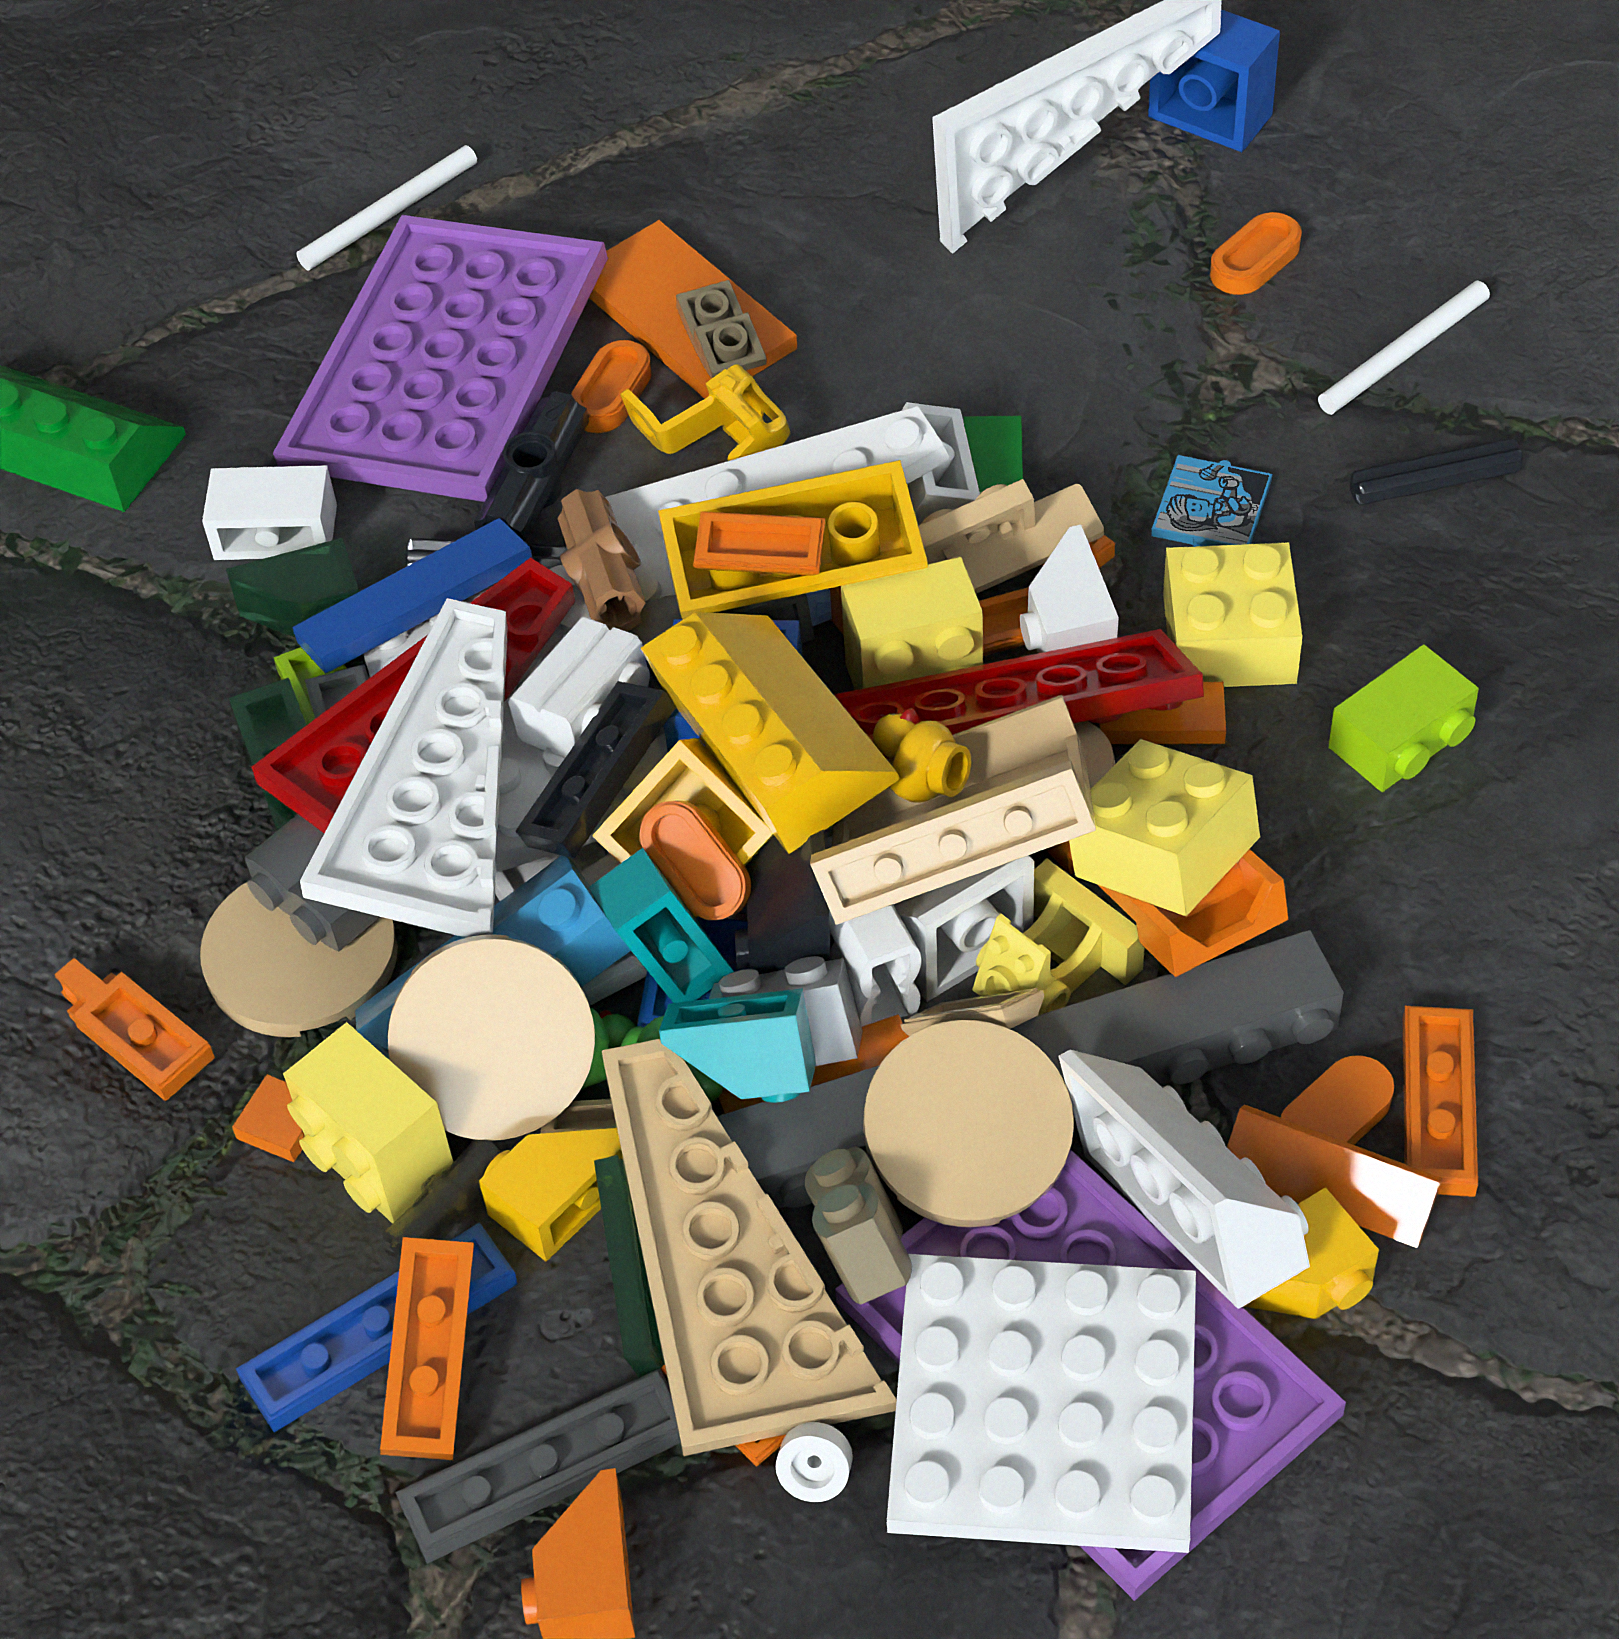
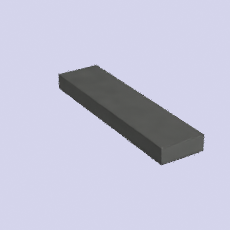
[395,1368,681,1564]

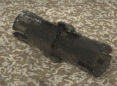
[382,1139,501,1257]

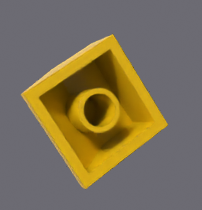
[592,738,774,918]

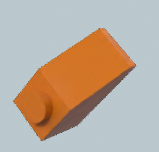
[521,1468,636,1639]

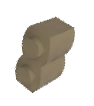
[805,1146,912,1305]

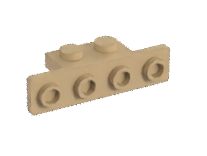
[918,479,1104,594]

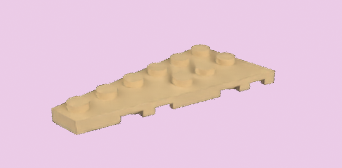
[602,1039,897,1456]

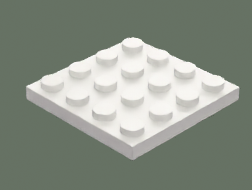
[887,1254,1196,1553]

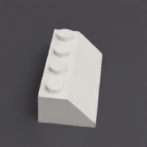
[1059,1049,1310,1309]

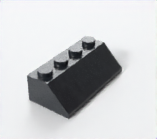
[735,829,831,975]

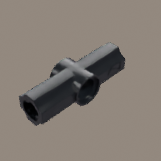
[474,391,589,542]

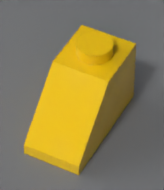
[479,1128,628,1262]
[1243,1187,1379,1319]

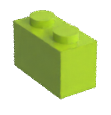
[1328,644,1479,793]

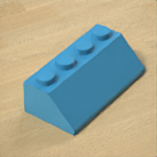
[355,856,631,1060]

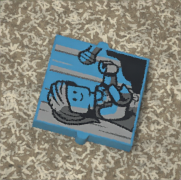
[1151,455,1272,547]

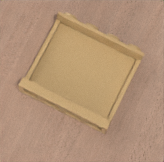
[810,695,1096,925]

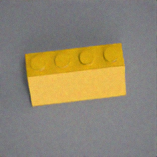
[658,460,928,619]
[641,612,900,854]

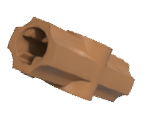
[557,489,646,632]

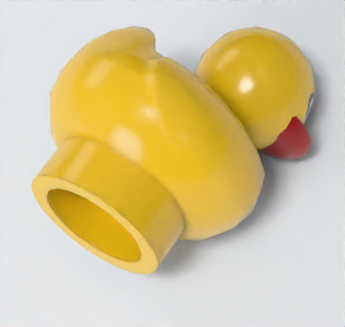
[873,708,971,803]

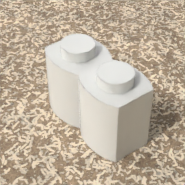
[829,904,921,1026]

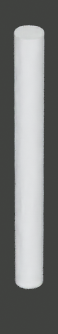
[296,145,477,271]
[1318,280,1490,415]

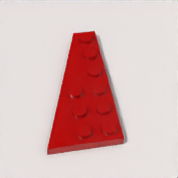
[251,557,576,833]

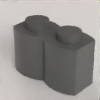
[244,814,380,952]

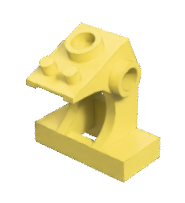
[972,858,1144,1015]

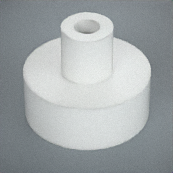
[776,1422,853,1502]

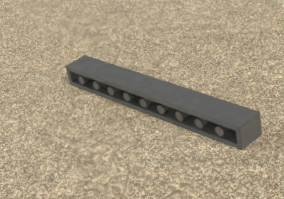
[717,930,1344,1209]

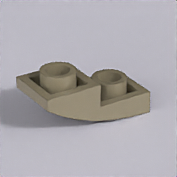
[676,280,767,379]

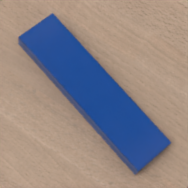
[292,518,533,674]
[236,1223,518,1432]

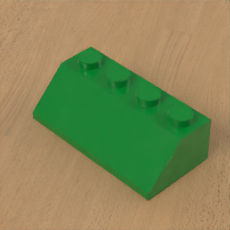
[0,365,186,512]

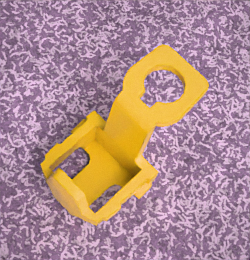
[620,364,790,461]

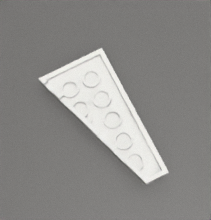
[932,0,1221,254]
[605,406,950,603]
[300,598,508,938]

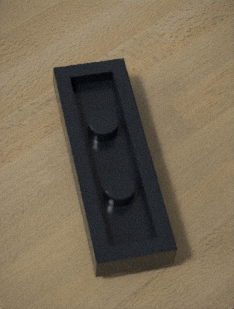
[515,681,676,859]

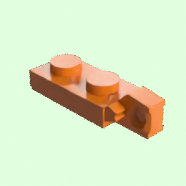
[54,958,215,1101]

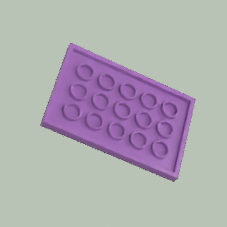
[273,215,608,502]
[835,1149,1346,1601]

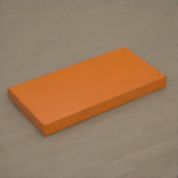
[589,220,797,399]

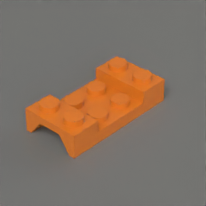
[1044,841,1289,977]

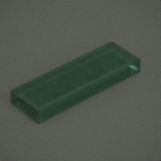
[594,1155,665,1378]

